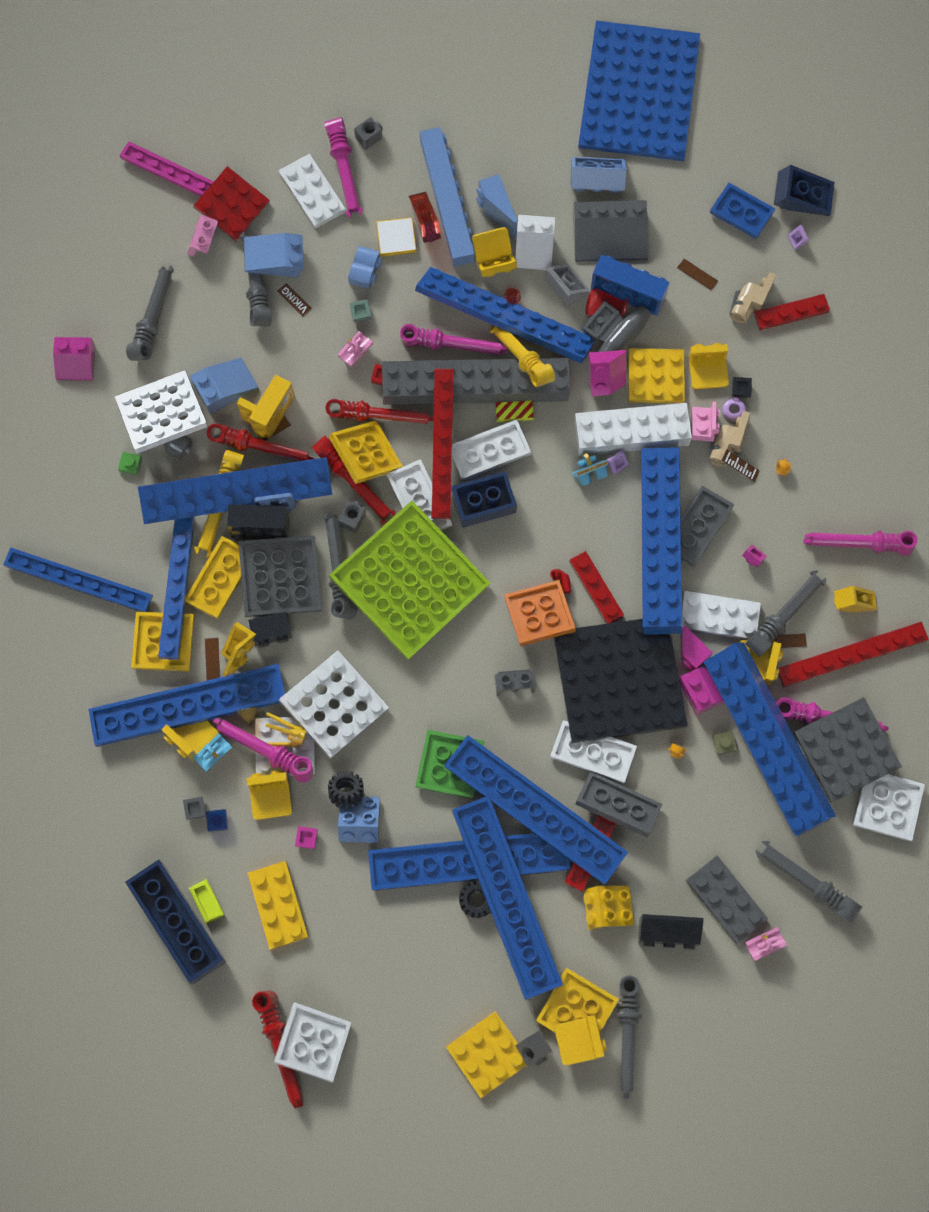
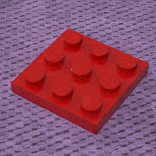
[193,166,270,241]

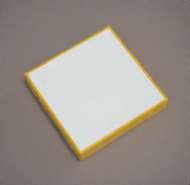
[376,217,417,257]

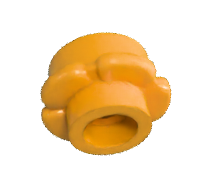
[776,458,791,476]
[668,743,687,759]

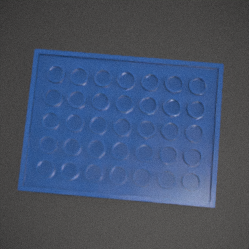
[578,20,700,161]

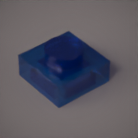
[206,809,228,832]

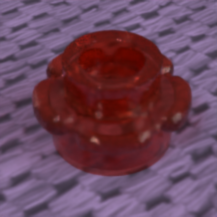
[503,288,521,304]

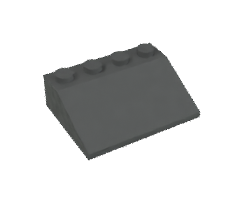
[573,200,648,261]

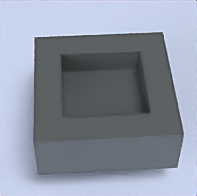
[183,796,206,820]

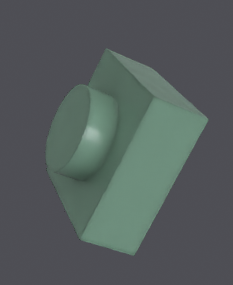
[349,300,371,322]

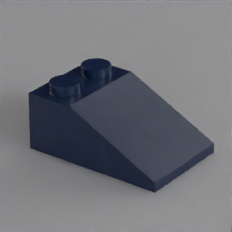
[774,165,835,216]

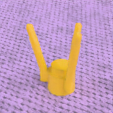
[265,712,306,748]

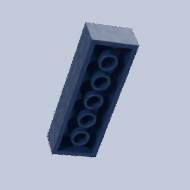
[125,859,227,985]

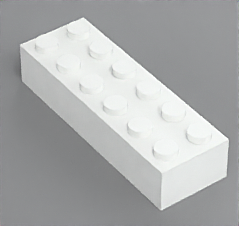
[574,403,692,456]

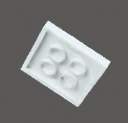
[255,717,315,776]
[852,774,925,842]
[274,1002,351,1083]

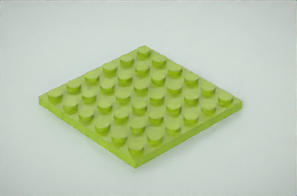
[328,501,490,660]

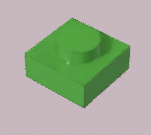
[118,452,142,475]

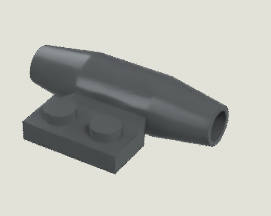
[582,301,650,352]

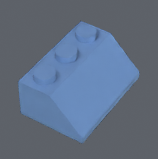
[570,157,626,193]

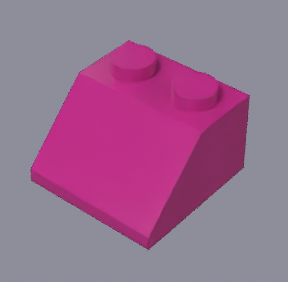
[53,337,95,380]
[589,350,626,396]
[679,667,724,716]

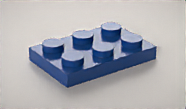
[710,183,775,239]

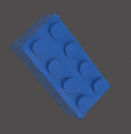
[591,255,670,316]

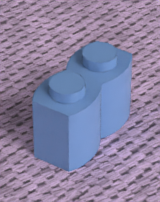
[348,246,382,289]

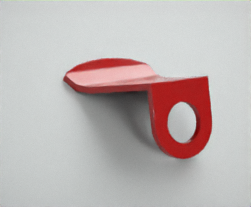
[585,288,629,317]

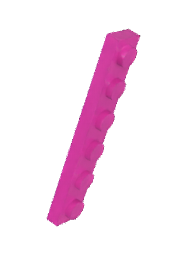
[119,141,214,197]

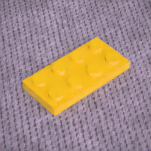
[186,536,241,619]
[247,861,309,950]

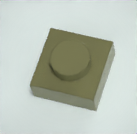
[712,731,737,755]

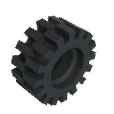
[328,771,364,809]
[459,881,491,918]

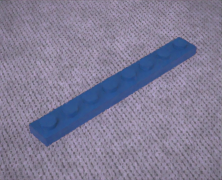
[158,517,195,660]
[3,547,153,612]

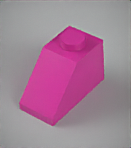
[680,626,713,671]

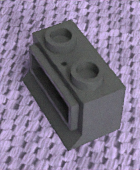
[495,669,536,696]

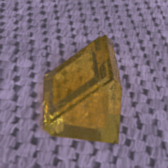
[237,707,259,727]

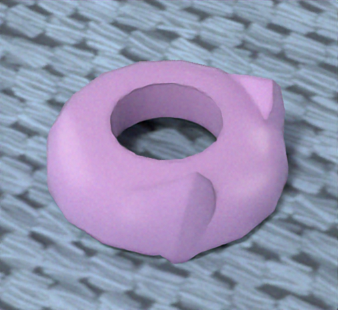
[722,397,746,422]

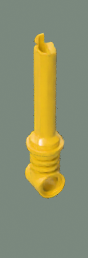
[490,326,555,387]
[194,450,244,558]

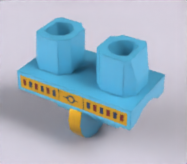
[572,453,608,486]
[193,734,233,772]

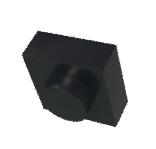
[732,377,752,398]

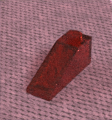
[409,192,441,243]

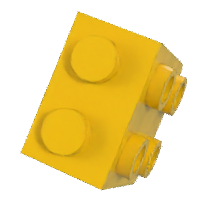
[472,227,517,277]
[688,343,729,389]
[221,622,256,677]
[740,640,783,686]
[161,721,219,762]
[246,770,292,820]
[583,886,634,930]
[554,1015,607,1066]

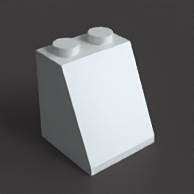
[515,215,555,270]

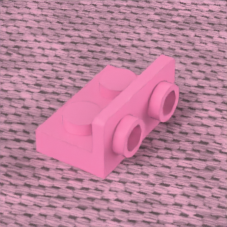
[187,215,218,257]
[691,402,719,442]

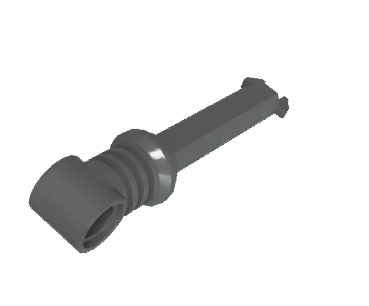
[239,232,272,326]
[126,266,174,361]
[323,513,358,620]
[745,570,826,657]
[755,841,863,923]
[616,975,642,1099]

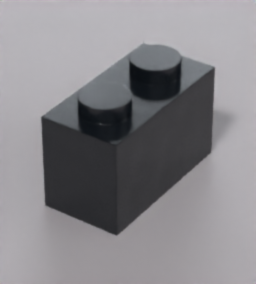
[248,612,292,648]

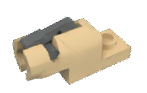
[730,272,776,323]
[709,411,750,467]

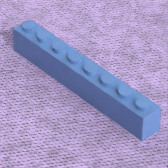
[419,127,475,267]

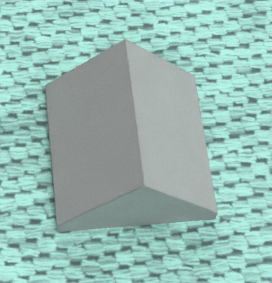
[546,264,590,308]

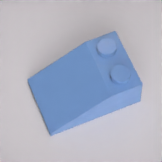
[476,174,518,239]
[244,233,303,278]
[190,358,259,414]

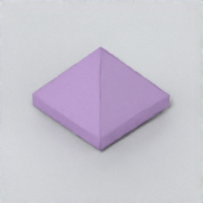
[787,225,809,250]
[607,449,629,475]

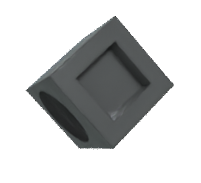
[354,117,383,150]
[338,501,366,534]
[515,1030,553,1067]

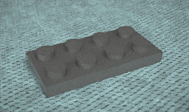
[681,485,734,568]
[575,771,662,838]
[686,855,768,944]

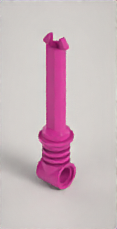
[324,117,363,218]
[400,324,507,356]
[803,530,918,556]
[776,698,889,732]
[213,719,314,783]

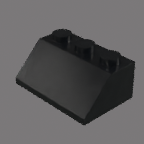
[638,914,704,950]

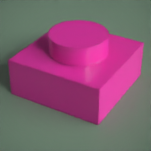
[742,545,767,567]
[295,826,318,850]

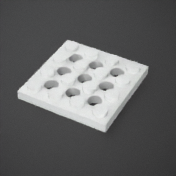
[115,371,208,454]
[279,650,389,759]

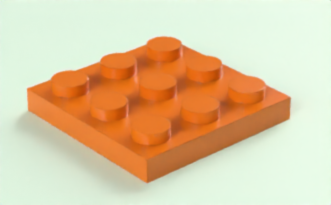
[504,580,576,647]

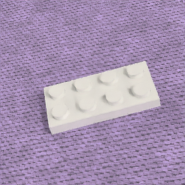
[279,154,346,229]
[452,420,531,481]
[386,459,452,531]
[682,591,761,640]
[550,720,637,784]

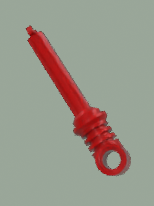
[325,399,433,424]
[206,423,314,461]
[311,435,396,524]
[252,990,303,1109]

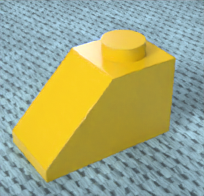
[834,586,877,612]

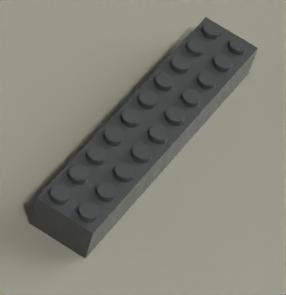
[382,358,570,405]

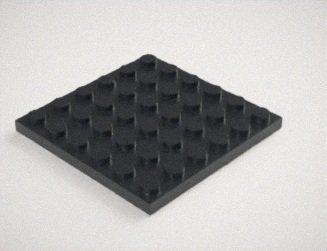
[554,619,688,744]

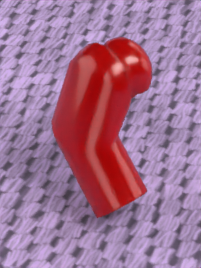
[550,569,572,594]

